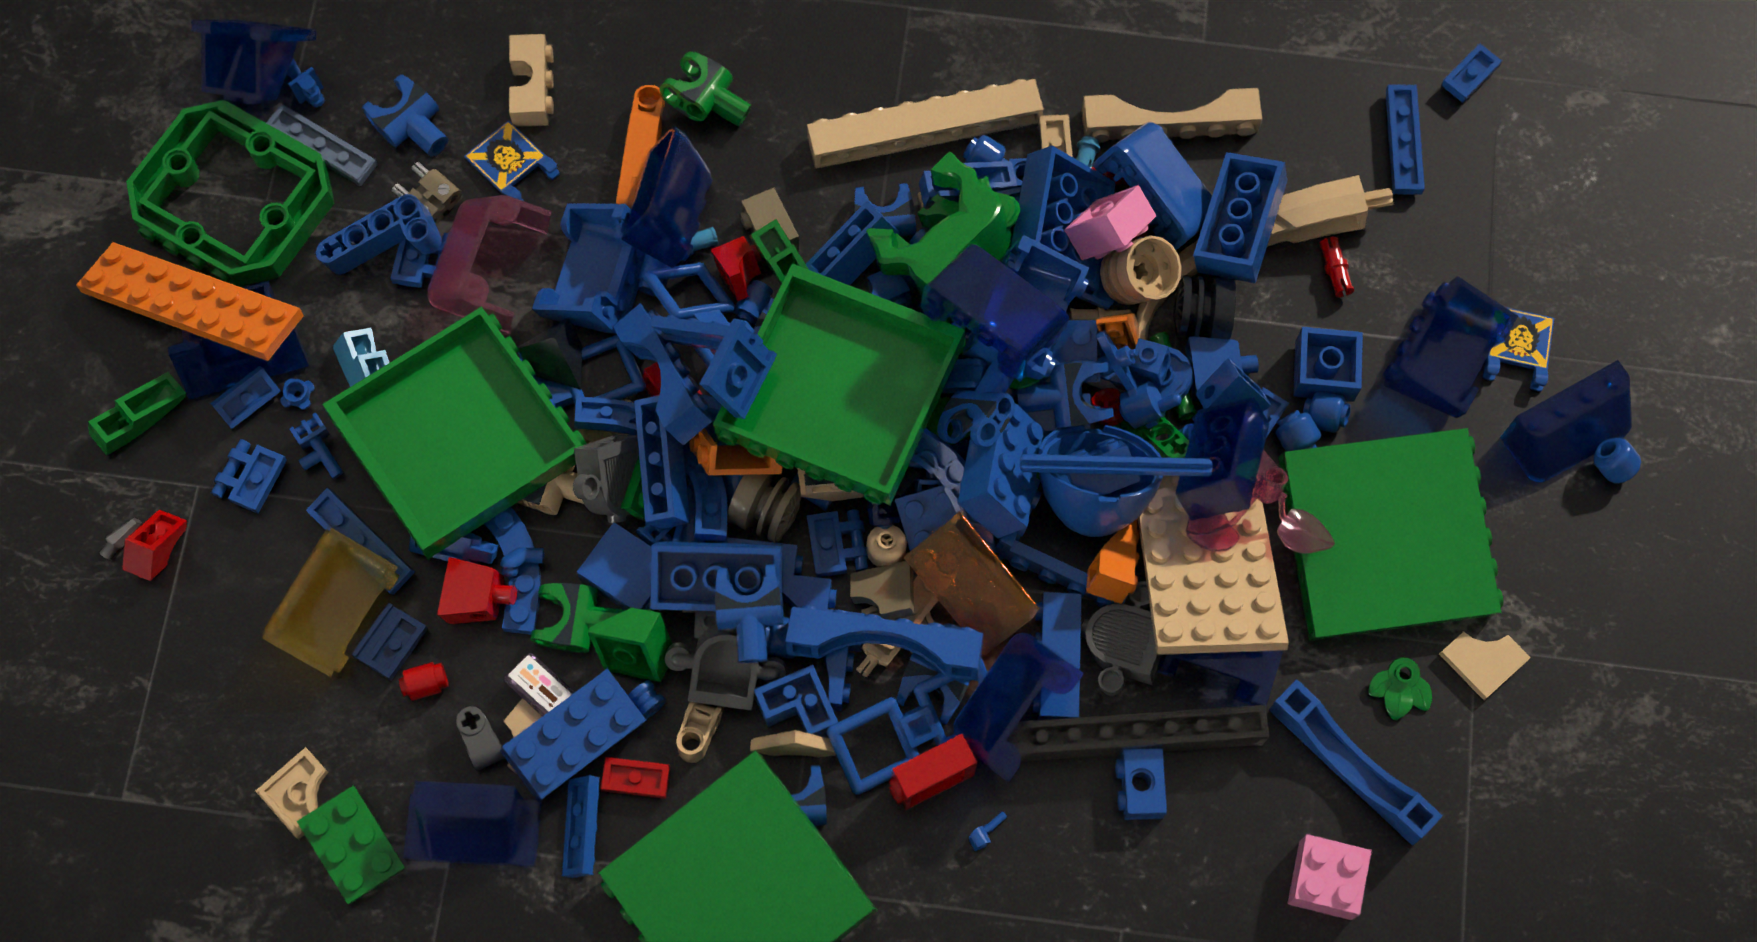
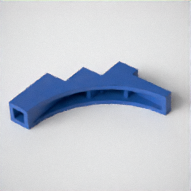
[722,537,865,712]

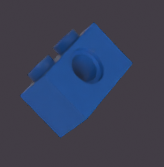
[1115,749,1167,820]

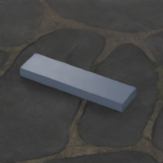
[266,104,378,187]

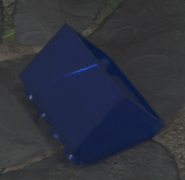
[621,126,713,268]
[1500,360,1632,482]

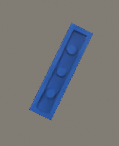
[1385,85,1425,195]
[306,488,415,595]

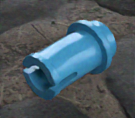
[1076,136,1100,167]
[679,227,718,255]

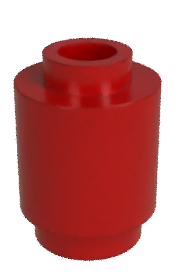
[399,662,449,701]

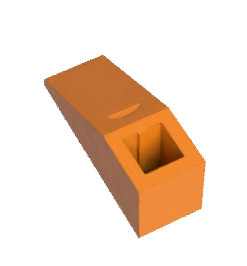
[1096,313,1139,350]
[1086,519,1140,604]

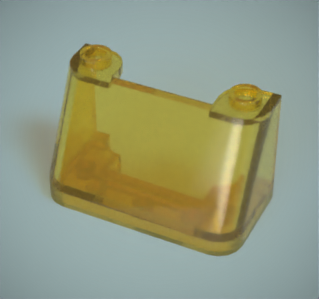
[262,526,399,677]

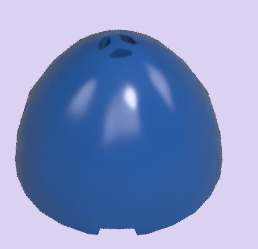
[1038,425,1164,537]

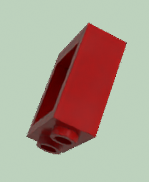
[889,734,977,810]

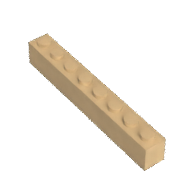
[807,79,1043,169]

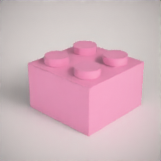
[1064,185,1156,260]
[1288,834,1371,920]

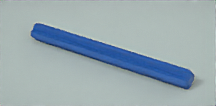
[1020,454,1212,477]

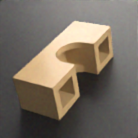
[509,34,553,127]

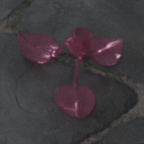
[1185,442,1335,553]

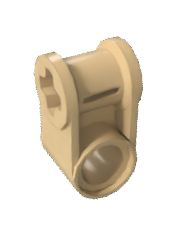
[676,702,723,763]

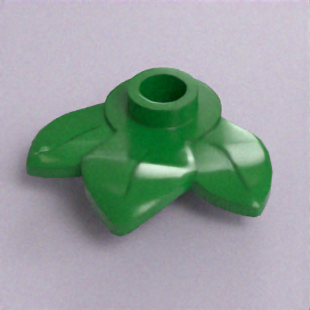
[1368,657,1432,720]

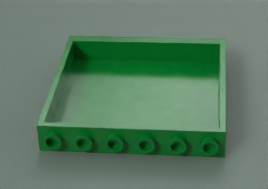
[713,264,965,505]
[322,306,587,560]
[1278,428,1504,641]
[599,750,878,942]

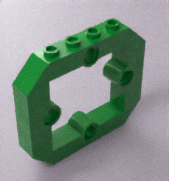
[126,100,334,287]

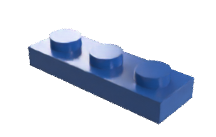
[562,775,599,878]

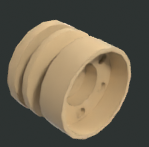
[1100,236,1181,305]

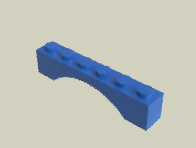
[613,303,712,445]
[785,605,983,681]
[1269,679,1443,846]

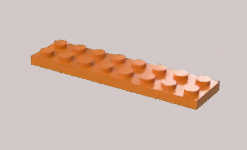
[76,242,304,361]

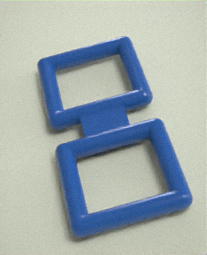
[643,262,757,367]
[533,334,646,408]
[827,658,1006,795]

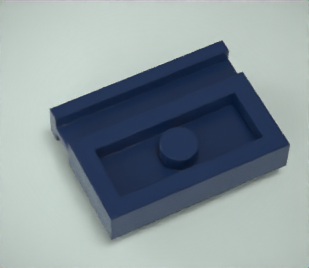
[351,603,428,681]

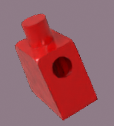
[437,558,517,624]

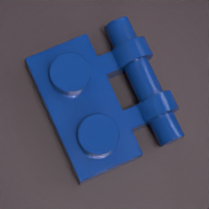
[390,233,455,292]
[211,439,287,513]
[807,509,868,578]

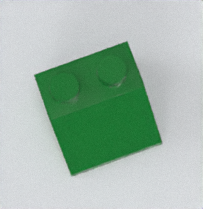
[588,608,672,682]

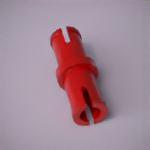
[1319,237,1354,298]

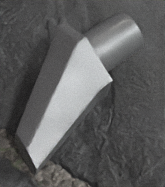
[100,518,142,560]

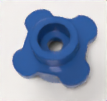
[280,379,315,410]

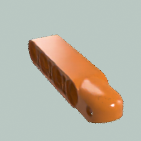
[616,85,664,219]

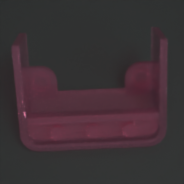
[428,195,552,334]

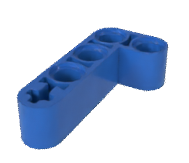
[316,194,442,275]

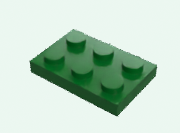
[296,785,406,905]

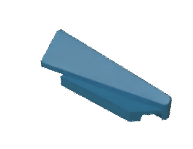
[333,328,390,387]

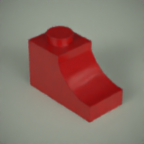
[711,236,761,301]
[122,510,187,581]

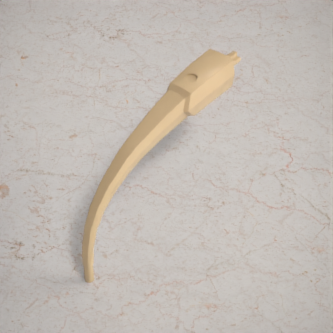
[1136,175,1394,340]

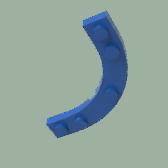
[574,396,727,542]
[911,428,995,611]
[484,507,541,635]

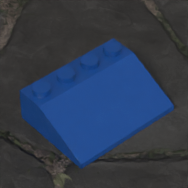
[1011,146,1116,291]

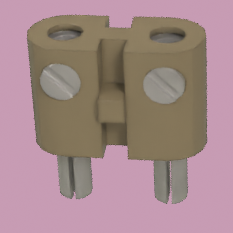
[392,162,462,225]

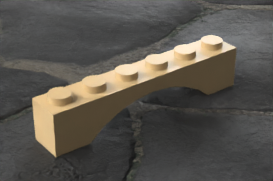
[1081,88,1262,143]

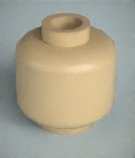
[866,524,907,567]

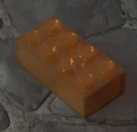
[903,511,1040,656]

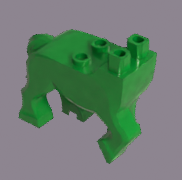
[866,151,1020,324]

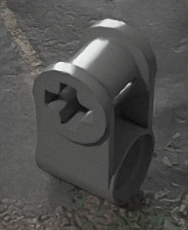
[456,706,505,771]

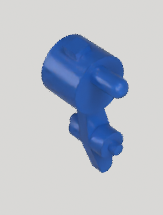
[1096,330,1182,429]

